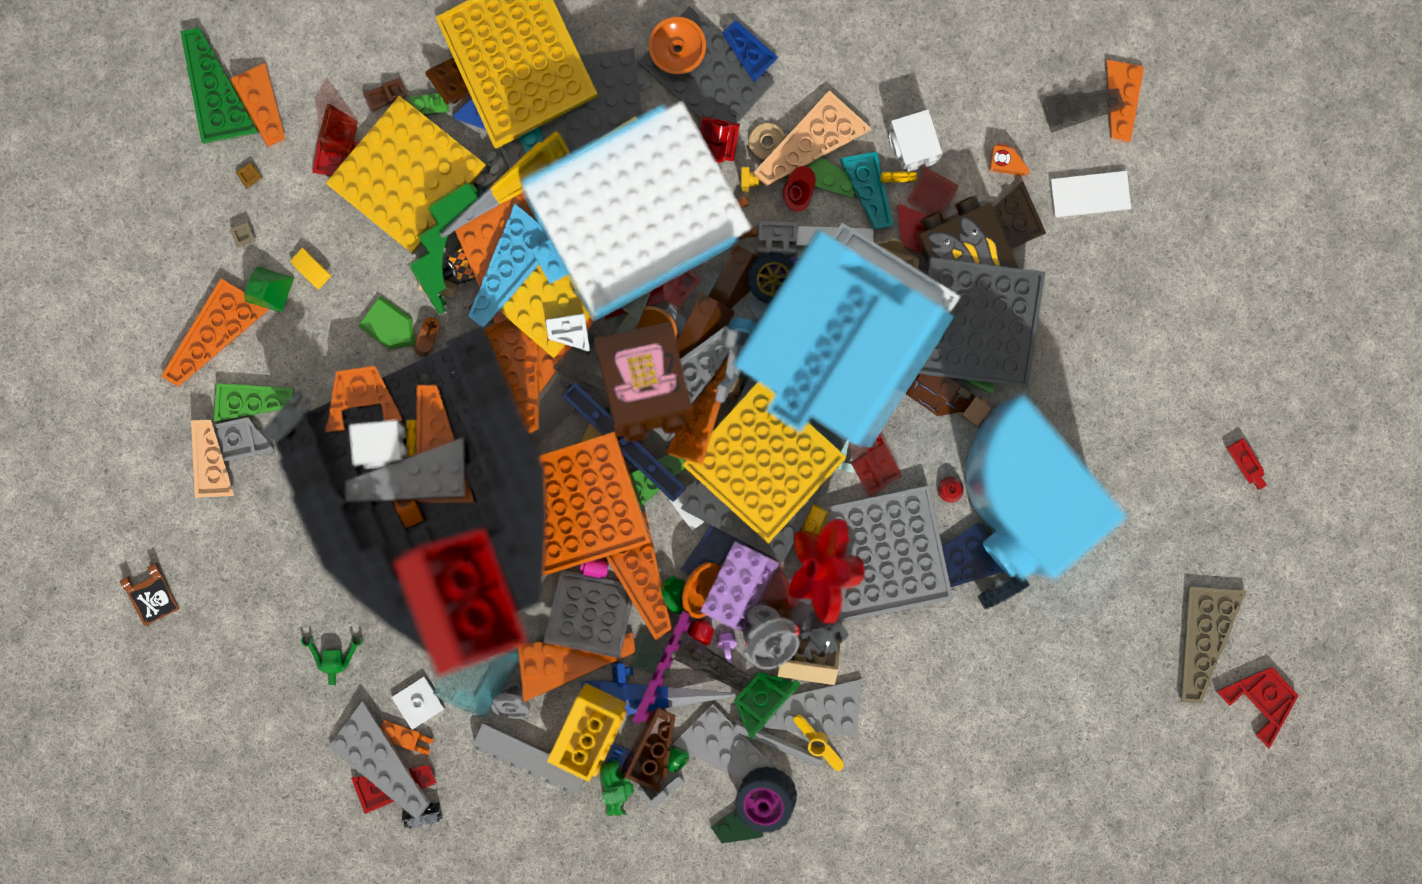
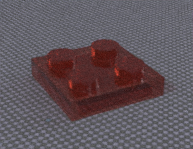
[907,167,959,215]

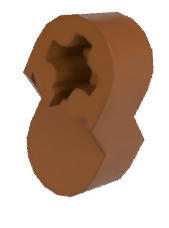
[414,317,440,357]

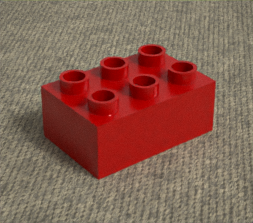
[394,529,528,677]

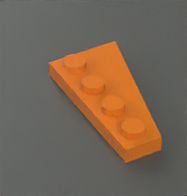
[230,63,285,148]

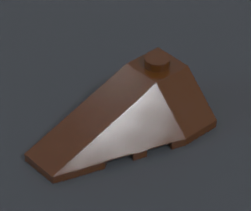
[708,244,767,309]
[676,293,735,359]
[621,707,675,792]

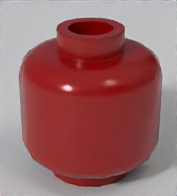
[687,619,714,649]

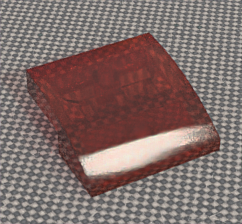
[851,442,902,496]

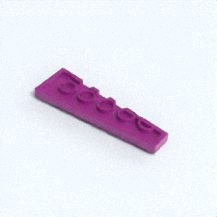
[632,611,691,725]

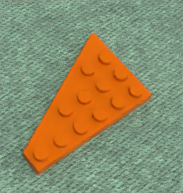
[485,319,539,433]

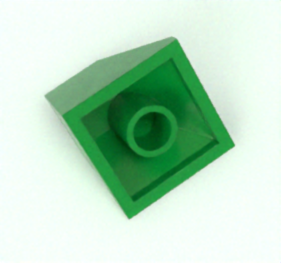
[244,266,294,313]

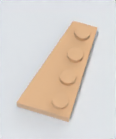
[191,420,234,498]

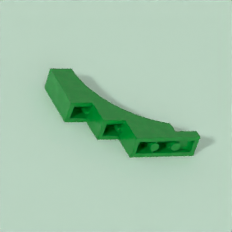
[407,182,478,315]

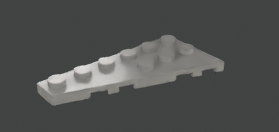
[658,326,730,440]
[329,700,430,819]

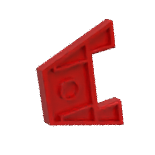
[1216,667,1299,749]

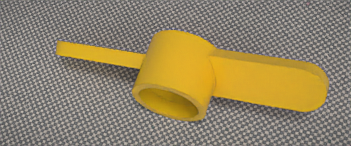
[793,714,844,771]

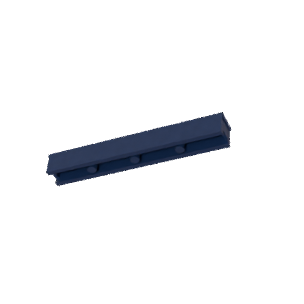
[562,382,686,502]

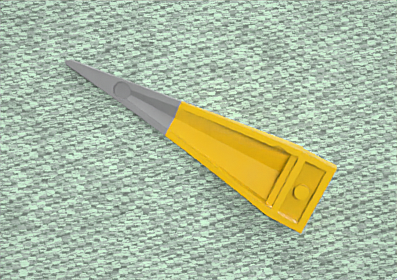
[440,131,571,237]

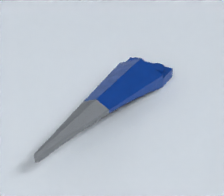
[581,680,736,715]

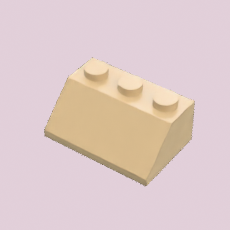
[778,635,840,685]

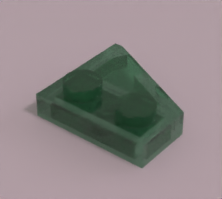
[631,631,671,678]

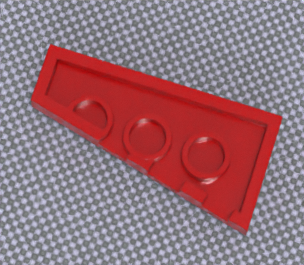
[351,765,437,814]

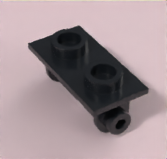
[402,802,443,829]

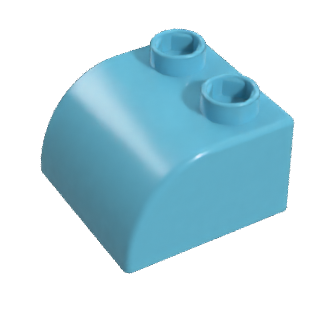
[966,395,1127,580]

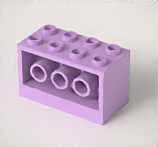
[701,542,779,631]

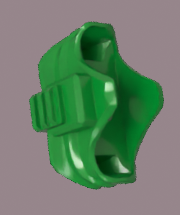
[600,759,634,817]

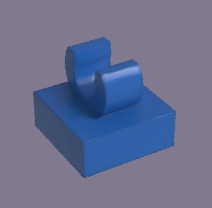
[611,661,634,683]
[604,743,629,768]

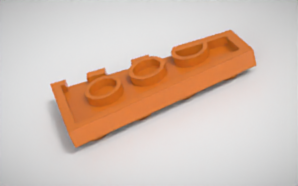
[1106,60,1144,142]

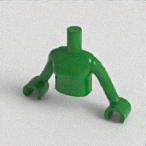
[301,636,364,685]

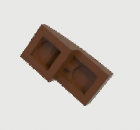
[363,78,407,112]

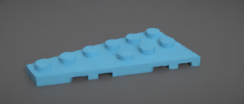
[468,203,548,328]

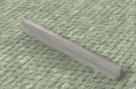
[733,721,823,767]

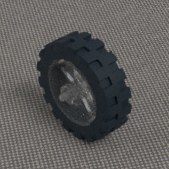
[978,575,1030,609]

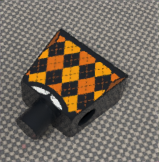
[442,247,476,284]

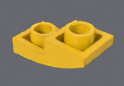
[290,247,332,289]

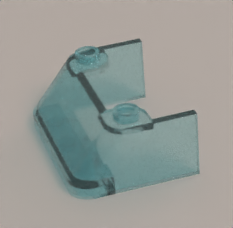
[433,648,519,717]

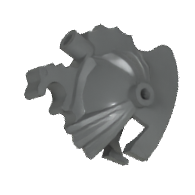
[799,613,849,660]

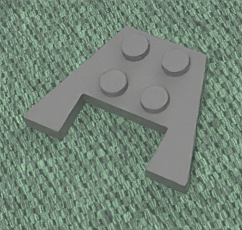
[716,329,750,403]

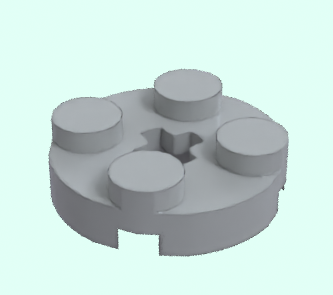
[474,151,508,190]

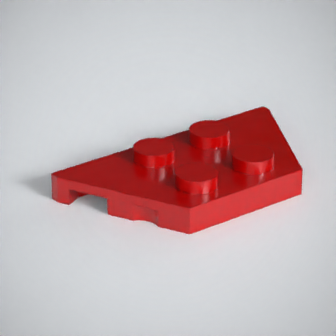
[897,204,928,255]

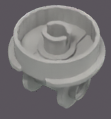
[743,605,799,669]

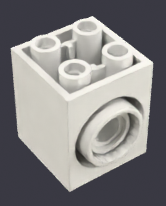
[888,110,942,172]
[350,420,408,469]

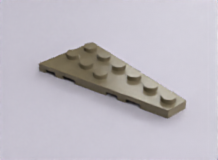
[1180,586,1247,703]

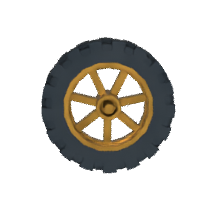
[747,252,795,304]

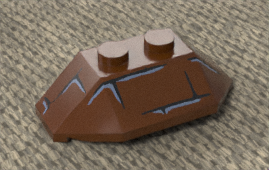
[906,374,974,416]

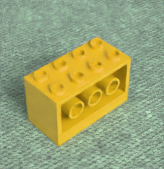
[547,683,627,782]

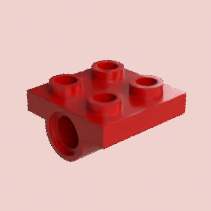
[700,117,740,163]

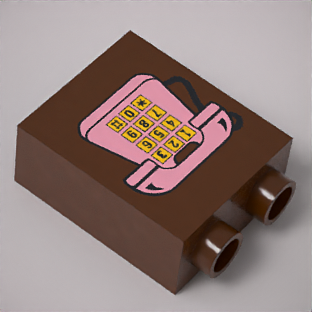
[595,322,692,442]

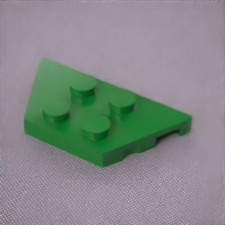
[734,672,800,739]

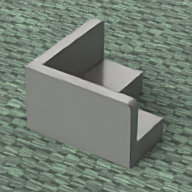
[638,770,684,809]

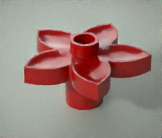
[788,519,865,623]

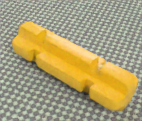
[880,171,917,183]
[406,420,417,458]

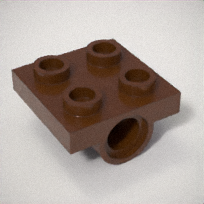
[425,58,470,104]

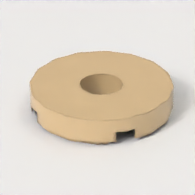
[749,123,786,160]

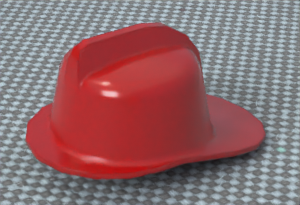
[782,166,816,212]

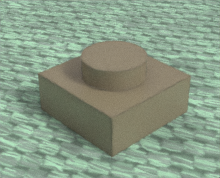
[230,222,256,248]

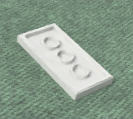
[1050,171,1131,218]

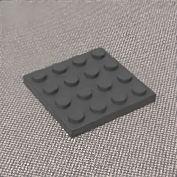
[544,570,632,658]

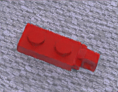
[1226,438,1267,490]

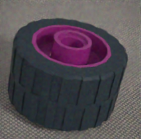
[735,767,797,833]

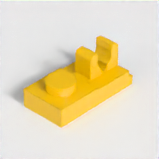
[741,167,759,192]

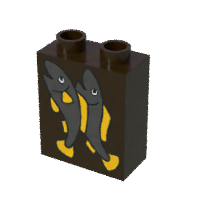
[914,195,1018,268]

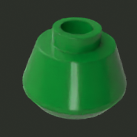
[667,747,689,772]

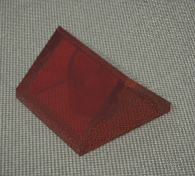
[319,103,358,155]

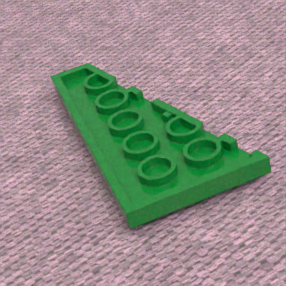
[180,28,259,144]

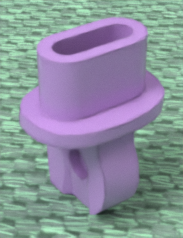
[717,633,737,665]

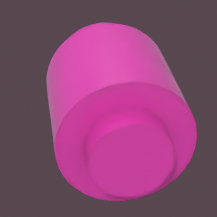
[580,559,609,578]

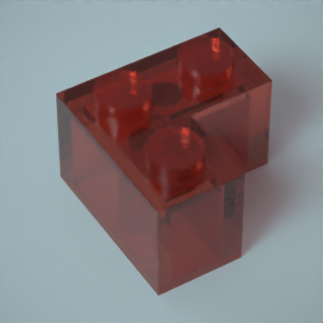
[663,270,701,311]

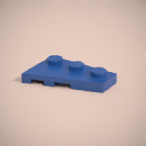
[722,20,778,82]

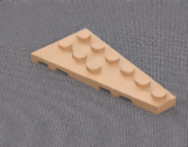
[753,91,872,187]

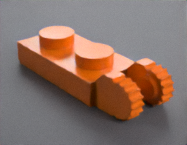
[381,720,434,755]

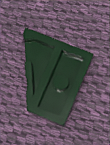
[711,809,763,843]

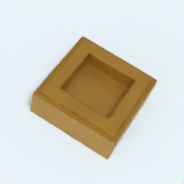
[235,162,262,189]

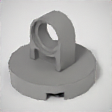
[491,681,531,719]

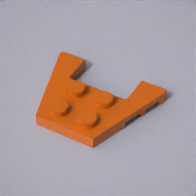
[326,366,403,432]

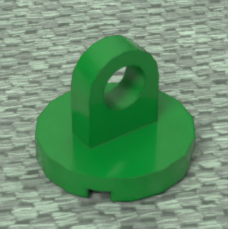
[661,576,686,614]

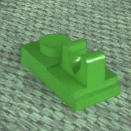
[408,93,449,116]

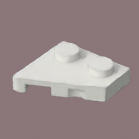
[545,313,590,351]

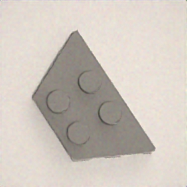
[213,417,275,462]

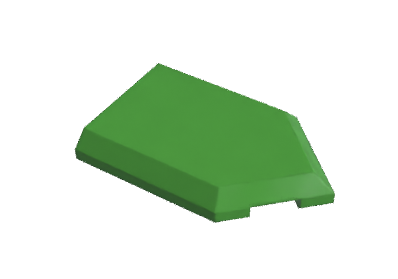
[358,296,416,349]

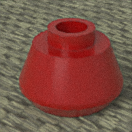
[938,477,964,503]

